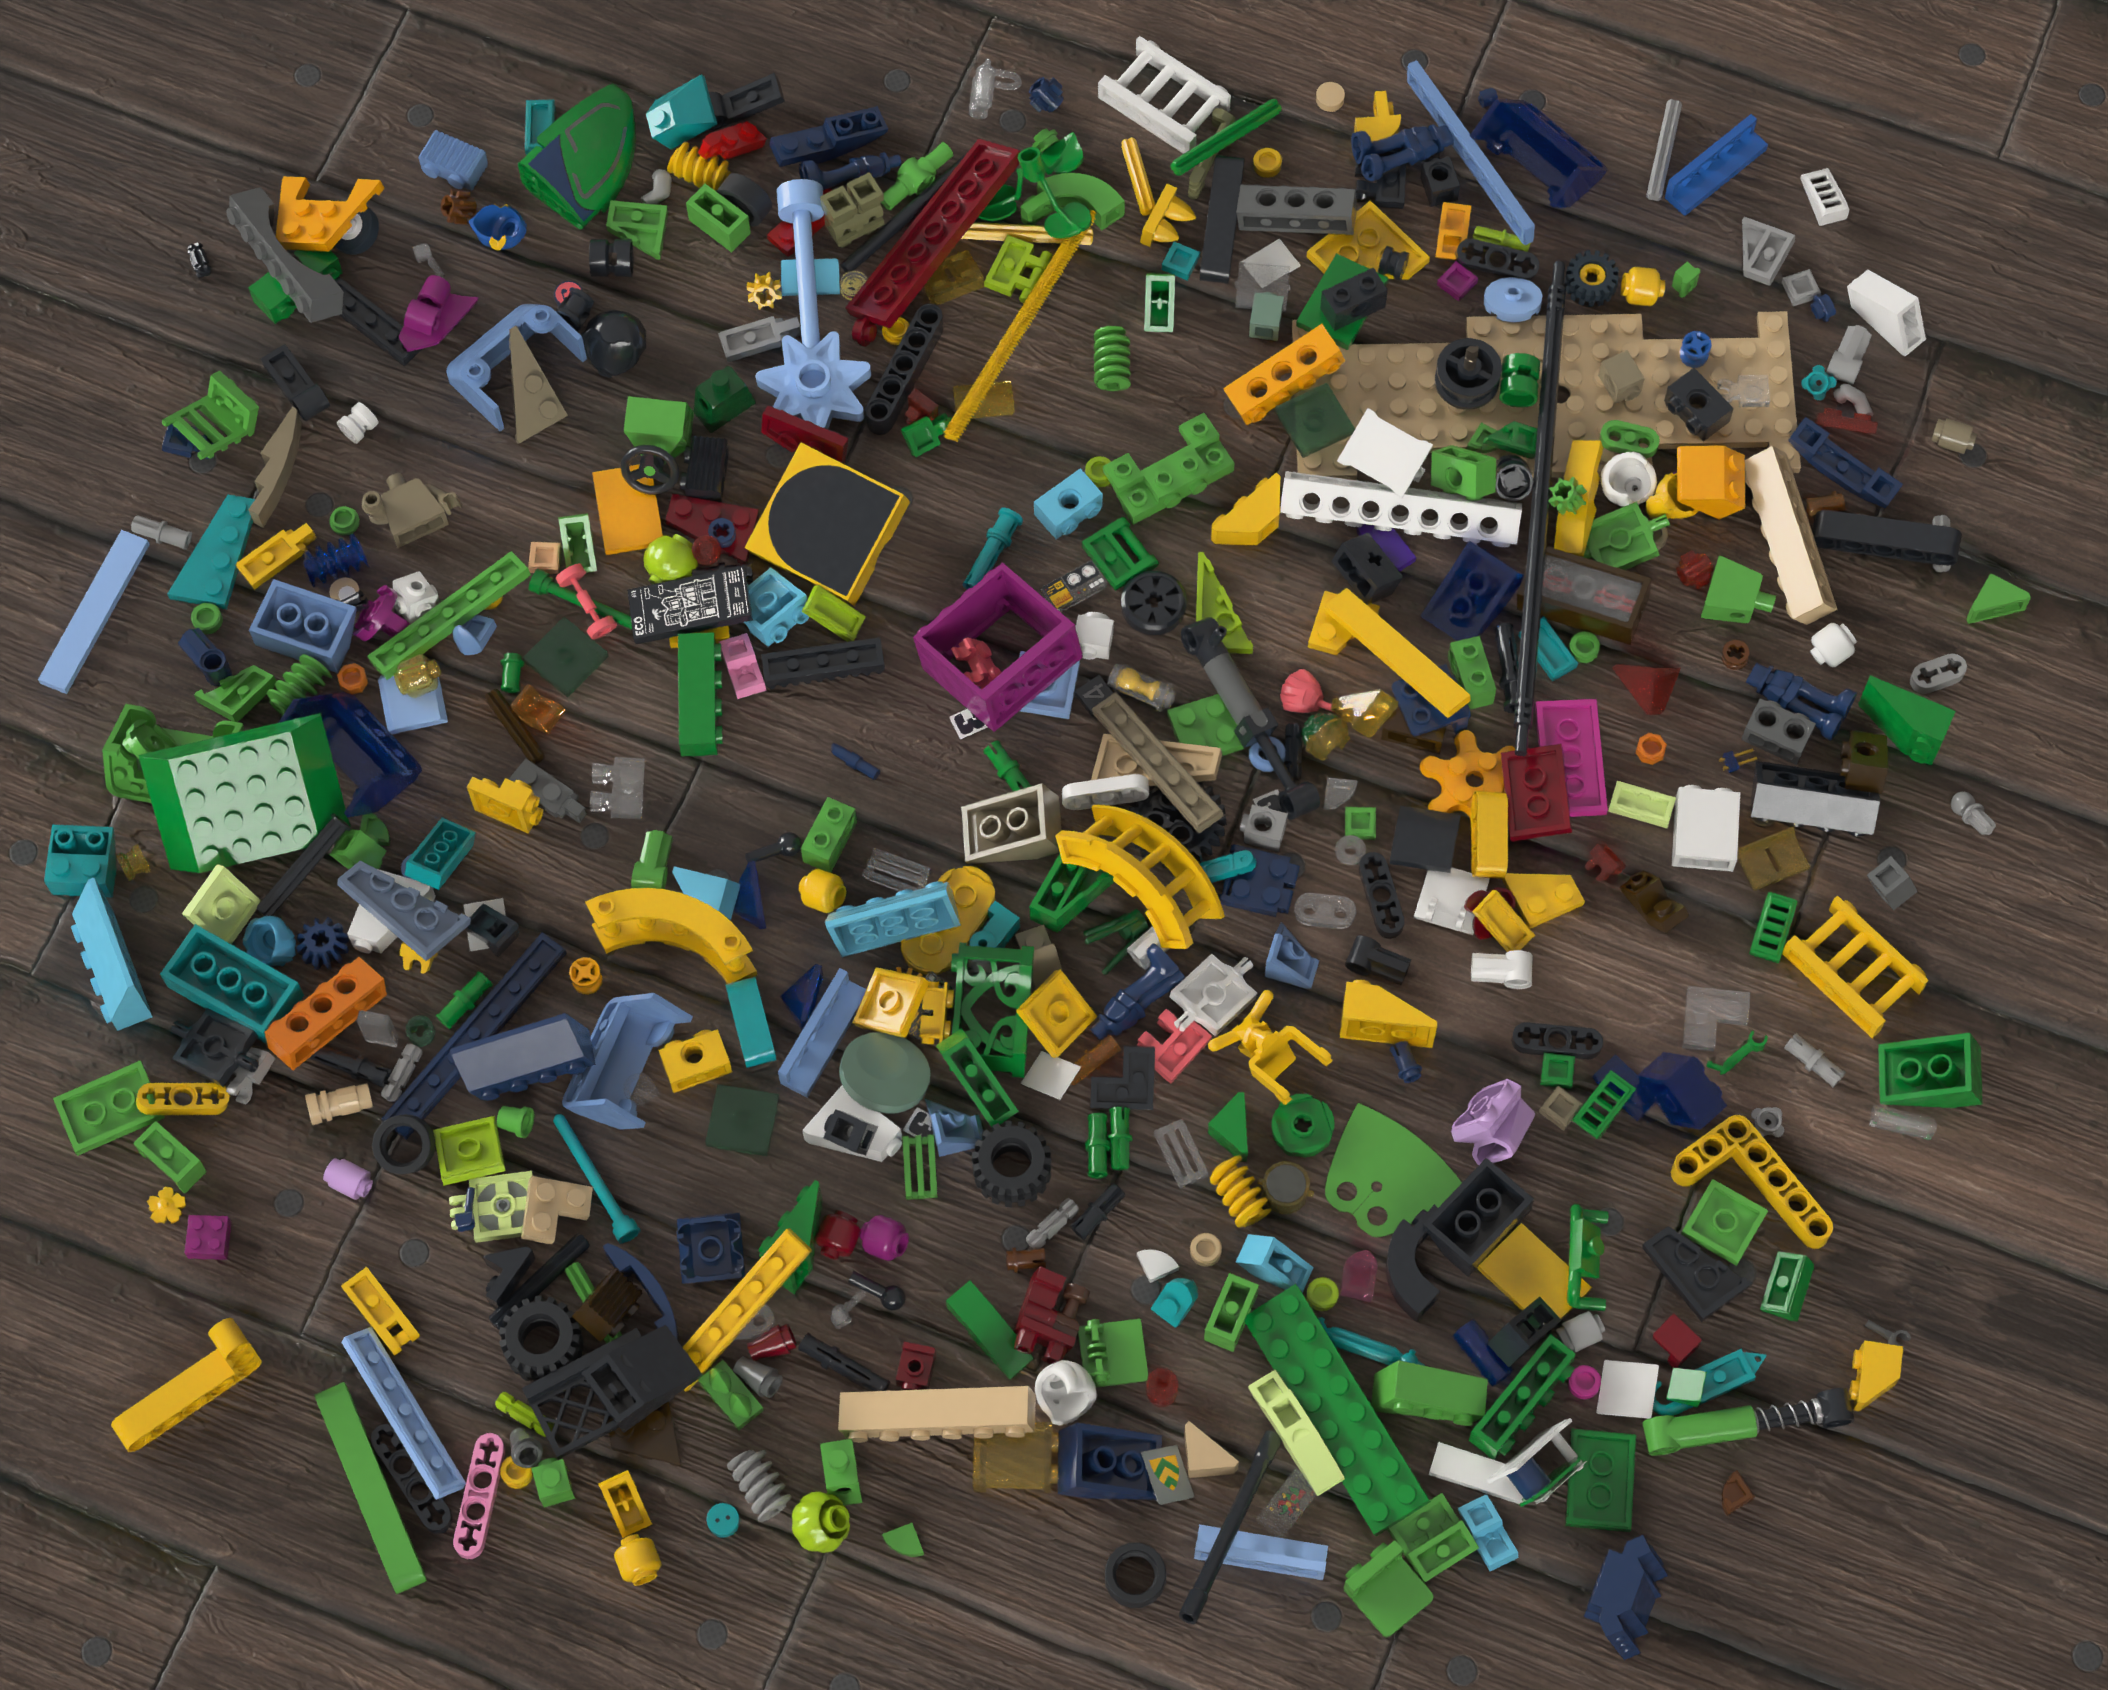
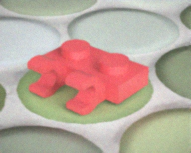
[951,637,1002,689]
[1136,1009,1212,1084]

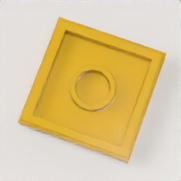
[852,967,929,1038]
[1016,969,1097,1058]

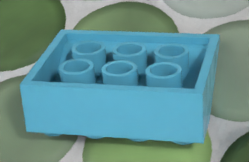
[71,878,153,1031]
[825,881,961,957]

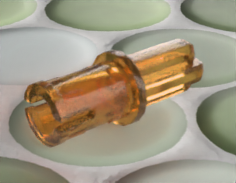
[1071,1034,1122,1086]

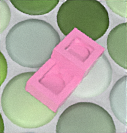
[719,633,766,699]

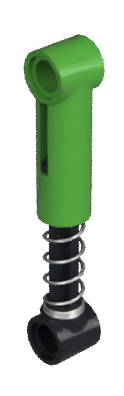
[1642,1388,1855,1456]

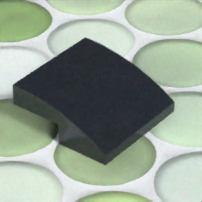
[1390,806,1461,873]

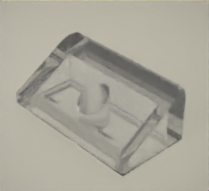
[1869,1104,1937,1140]

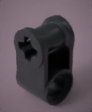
[556,288,594,332]

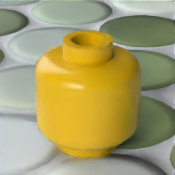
[1621,266,1665,306]
[799,869,846,913]
[614,1534,662,1586]

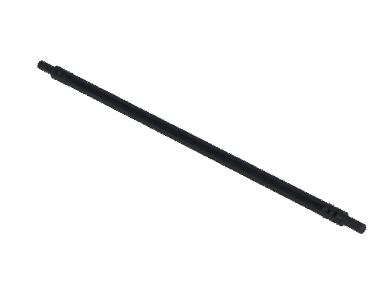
[1514,261,1566,756]

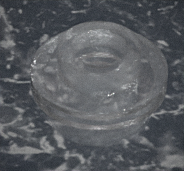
[1335,835,1366,865]

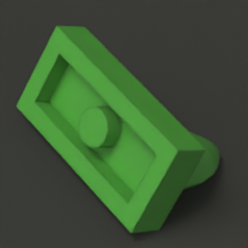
[698,1360,764,1430]

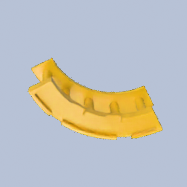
[1055,805,1225,949]
[585,888,758,984]

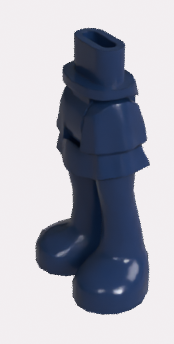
[1351,124,1454,181]
[799,152,902,191]
[1746,663,1857,741]
[1090,943,1186,1043]

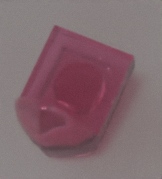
[1339,1250,1377,1302]

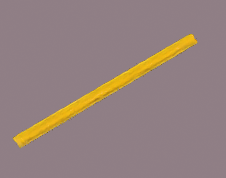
[944,210,1097,442]

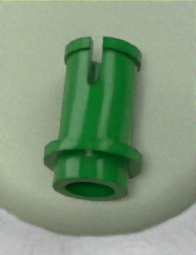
[500,653,525,693]

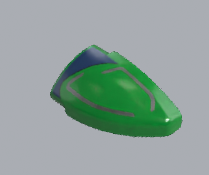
[518,83,636,230]

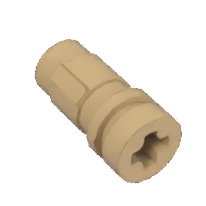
[305,1083,373,1125]

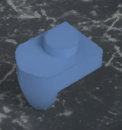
[452,615,497,655]

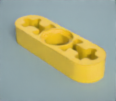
[136,1083,230,1115]

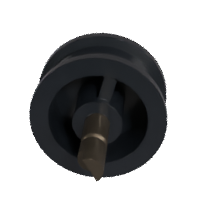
[1435,338,1502,410]

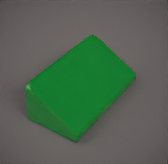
[1760,1251,1814,1321]

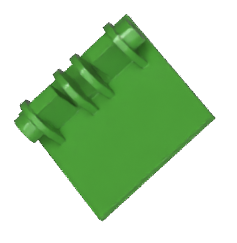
[1078,1319,1149,1388]

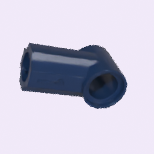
[178,628,232,686]

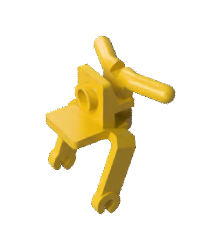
[1208,990,1333,1105]

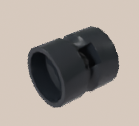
[589,239,634,277]
[1495,454,1533,501]

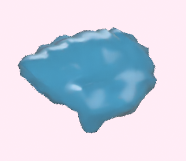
[243,916,296,967]

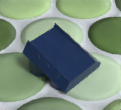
[677,1212,745,1284]

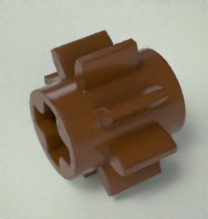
[441,189,477,225]

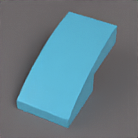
[1458,1494,1518,1572]

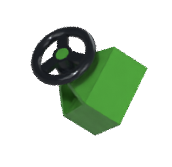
[621,396,694,495]

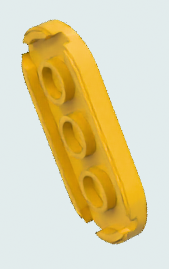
[901,866,995,975]

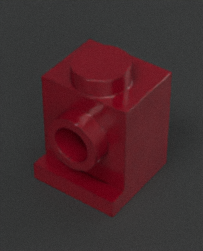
[896,1341,936,1390]

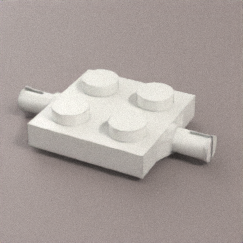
[1169,954,1258,1036]

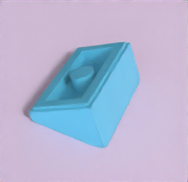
[781,258,840,296]

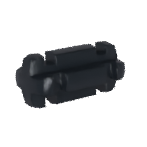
[187,242,211,278]

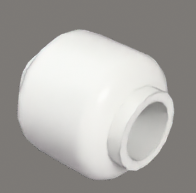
[1810,623,1857,667]

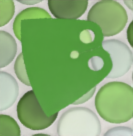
[1325,1103,1462,1237]

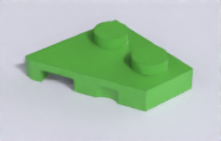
[606,200,668,260]
[194,665,277,722]

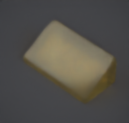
[953,381,1015,419]

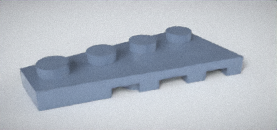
[338,861,471,961]

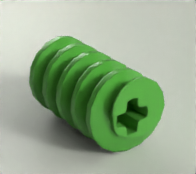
[1094,326,1131,391]
[267,654,332,721]

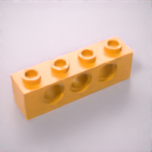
[1223,324,1345,425]

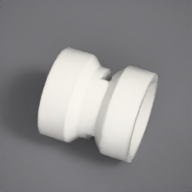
[337,402,379,444]

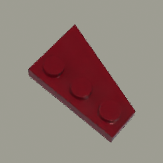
[666,494,760,564]

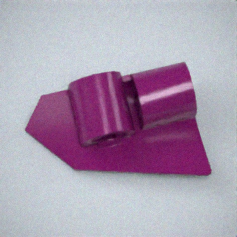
[399,275,478,352]

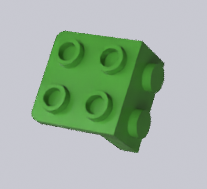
[1343,1540,1433,1637]

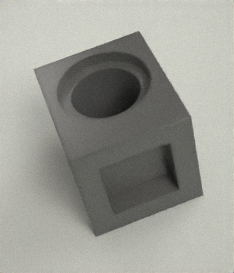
[1867,856,1918,911]

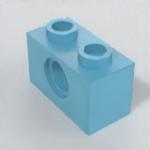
[1034,468,1103,539]

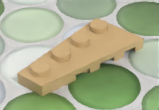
[1091,734,1222,786]

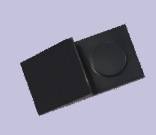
[465,903,520,957]
[483,1246,536,1309]

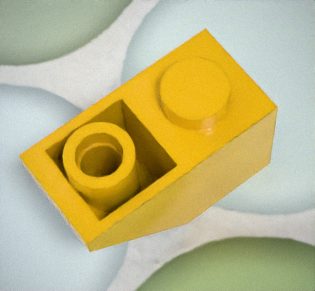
[1849,1340,1903,1411]

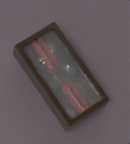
[1517,546,1651,645]

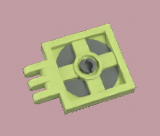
[449,1171,533,1243]

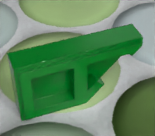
[1483,421,1537,459]

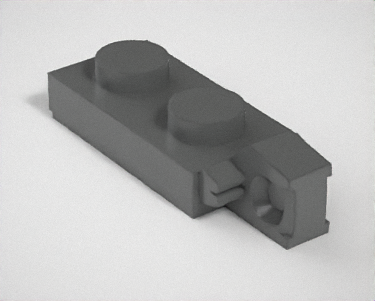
[509,758,587,823]

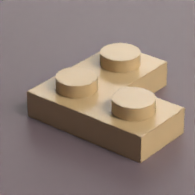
[521,1176,593,1245]

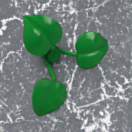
[978,132,1092,238]

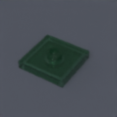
[1275,383,1355,458]
[523,617,608,698]
[705,1084,780,1156]

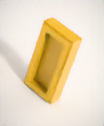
[1472,890,1535,952]

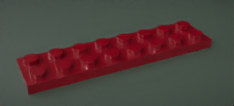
[845,139,1020,328]

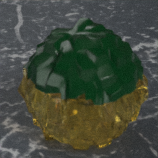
[1302,713,1350,761]

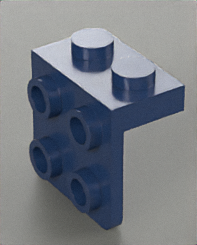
[1392,664,1471,736]

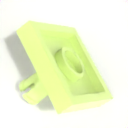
[182,864,261,944]

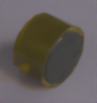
[1257,1161,1314,1214]

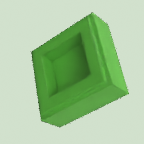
[1345,807,1376,840]

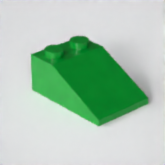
[1858,675,1956,765]
[1878,1033,1983,1108]

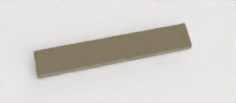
[1092,692,1224,833]

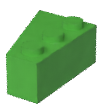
[1371,1360,1488,1426]

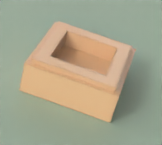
[528,542,562,574]

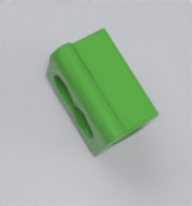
[1672,261,1700,298]

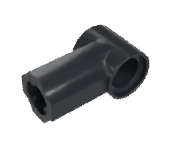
[1345,935,1412,986]

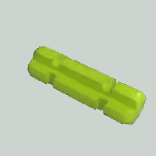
[495,1392,554,1437]

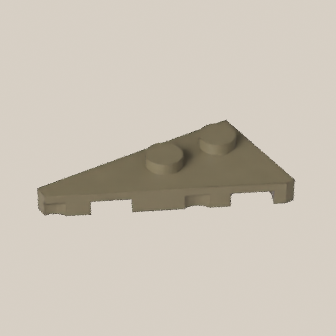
[509,326,568,444]

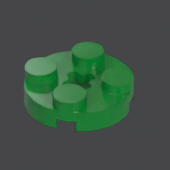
[1271,1094,1334,1157]

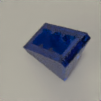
[733,861,766,929]
[780,964,823,1030]

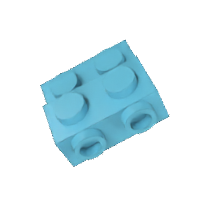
[743,567,809,647]

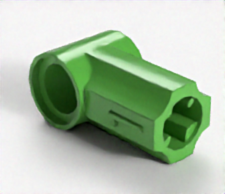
[631,830,673,889]

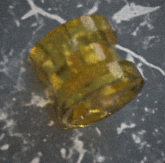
[115,844,151,882]

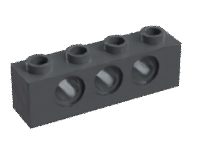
[1236,184,1357,235]

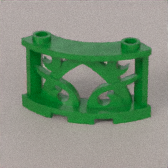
[950,942,1034,1078]

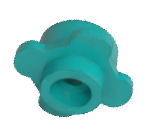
[1801,365,1837,400]

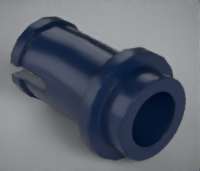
[1390,1041,1422,1083]

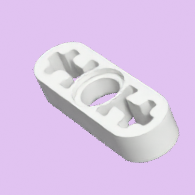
[1062,774,1149,810]

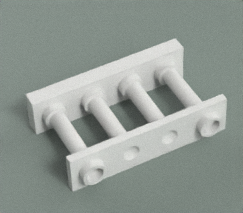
[1098,36,1231,154]

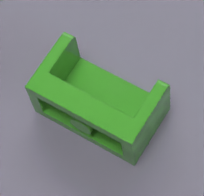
[133,1121,207,1194]

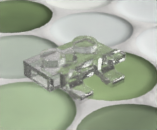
[590,757,645,819]

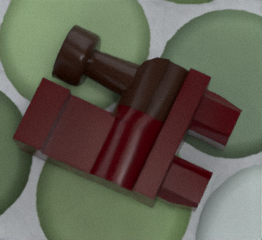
[1013,1266,1090,1365]

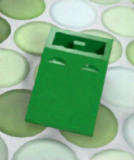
[759,1180,823,1294]

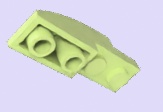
[1248,1370,1345,1496]

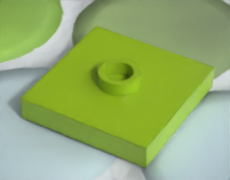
[433,1115,506,1186]

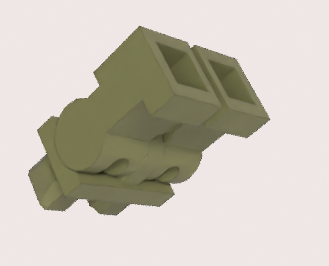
[820,172,884,248]

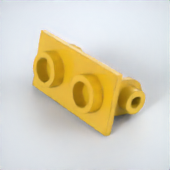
[919,981,954,1045]

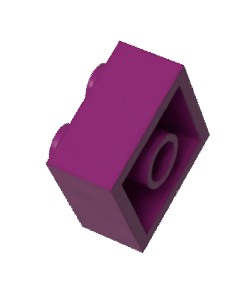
[184,1215,232,1260]

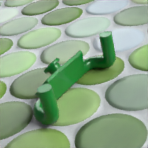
[1566,1203,1609,1311]

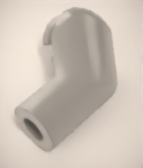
[641,169,672,205]
[1833,384,1874,420]

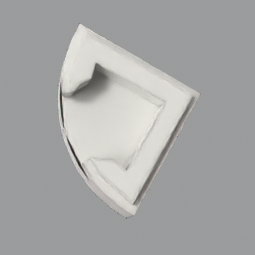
[1137,1249,1179,1283]

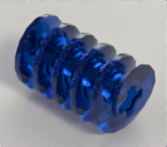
[303,533,370,588]

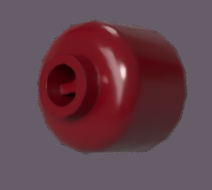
[815,1210,861,1260]

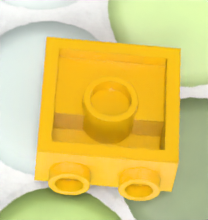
[467,777,544,834]

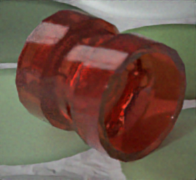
[1146,1368,1178,1407]

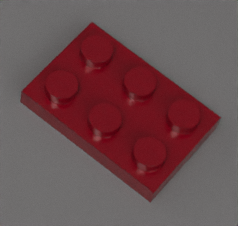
[1501,744,1572,841]

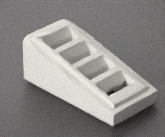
[1800,168,1850,226]

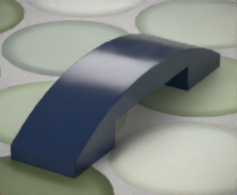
[1788,417,1903,508]
[603,1243,680,1343]

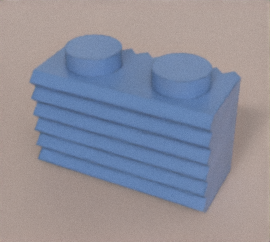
[418,130,488,190]

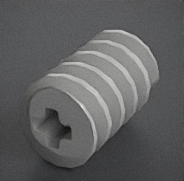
[727,1450,792,1522]

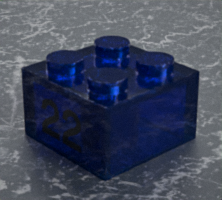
[1637,1052,1727,1130]

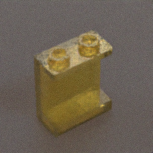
[973,1422,1059,1493]

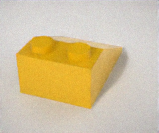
[1340,980,1437,1048]

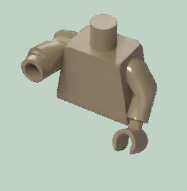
[362,473,463,548]

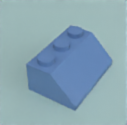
[249,579,357,673]

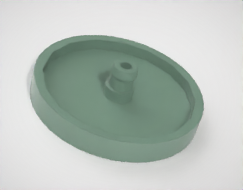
[839,1032,930,1113]

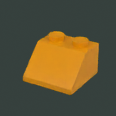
[1677,446,1745,520]

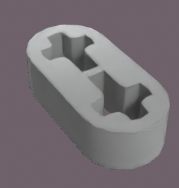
[1910,653,1967,694]

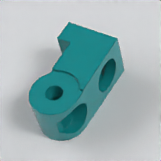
[969,901,1021,948]

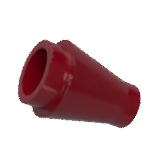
[747,1324,797,1361]

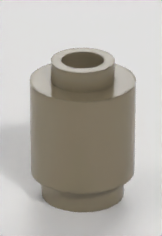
[1931,418,1977,454]

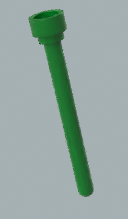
[528,569,632,630]

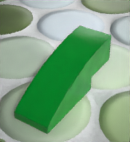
[946,1280,1034,1380]

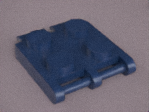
[1218,844,1300,917]

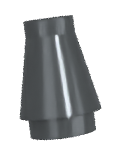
[733,1356,783,1398]
[510,1428,543,1468]

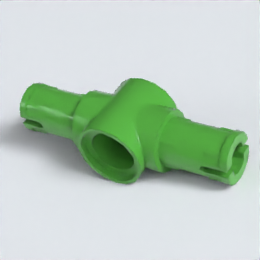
[881,142,954,211]

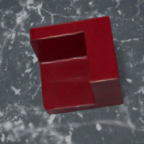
[1652,1313,1702,1368]

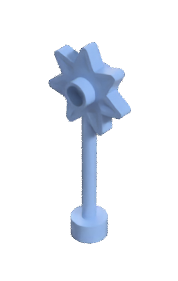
[755,179,871,430]

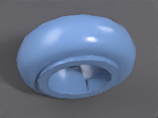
[1249,736,1285,772]

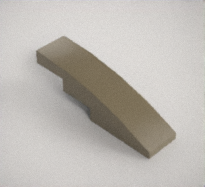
[248,407,302,528]

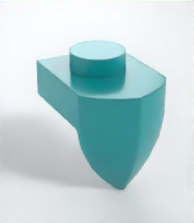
[1151,1278,1199,1328]

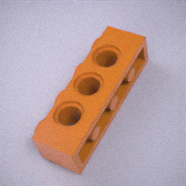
[265,957,387,1070]

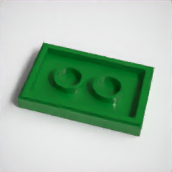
[1296,253,1388,350]
[1565,1429,1636,1532]

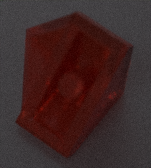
[1612,664,1681,715]

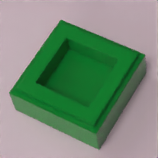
[1540,1052,1575,1089]

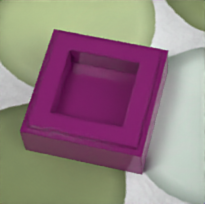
[1437,261,1478,301]

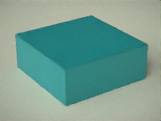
[1161,242,1200,281]

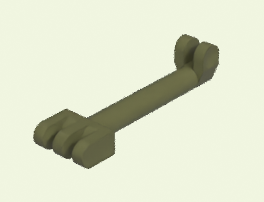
[1188,108,1236,200]

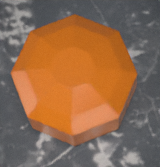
[337,663,368,695]
[1636,733,1667,765]

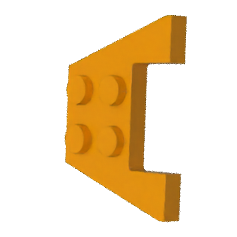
[275,176,384,252]

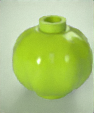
[643,534,698,584]
[792,1491,850,1553]

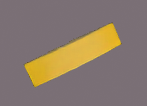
[1554,440,1604,557]

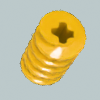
[667,141,731,191]
[1210,1155,1272,1228]

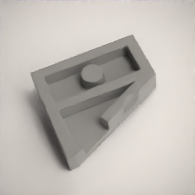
[1742,217,1795,286]

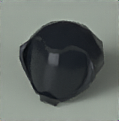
[581,310,646,378]

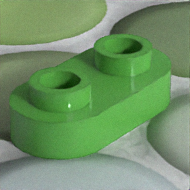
[1600,420,1660,459]

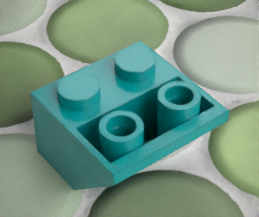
[44,824,117,897]

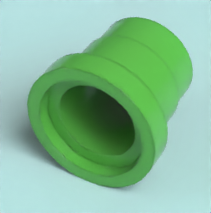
[497,1106,534,1138]

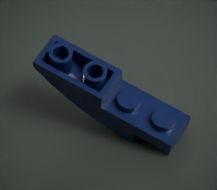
[769,106,888,167]

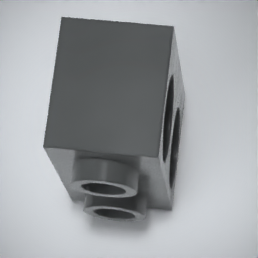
[1741,698,1816,765]

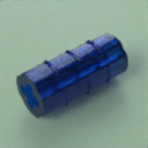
[1452,1319,1515,1387]

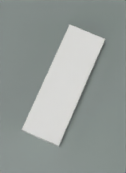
[1429,1442,1523,1504]

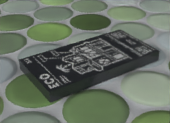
[627,566,753,644]

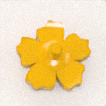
[147,1186,186,1224]

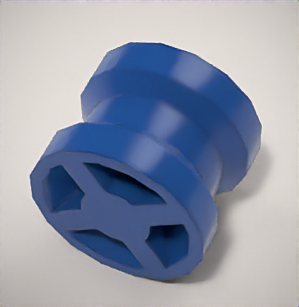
[1680,331,1712,368]

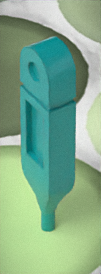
[1199,850,1257,883]

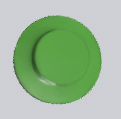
[1032,128,1060,154]
[329,506,360,536]

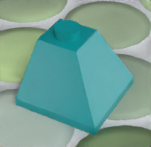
[646,74,717,150]

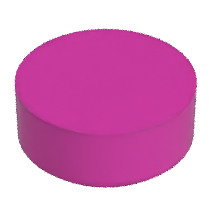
[1568,1365,1601,1399]

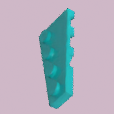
[167,494,255,610]

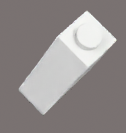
[1847,270,1926,356]
[347,869,435,953]
[802,1085,902,1162]

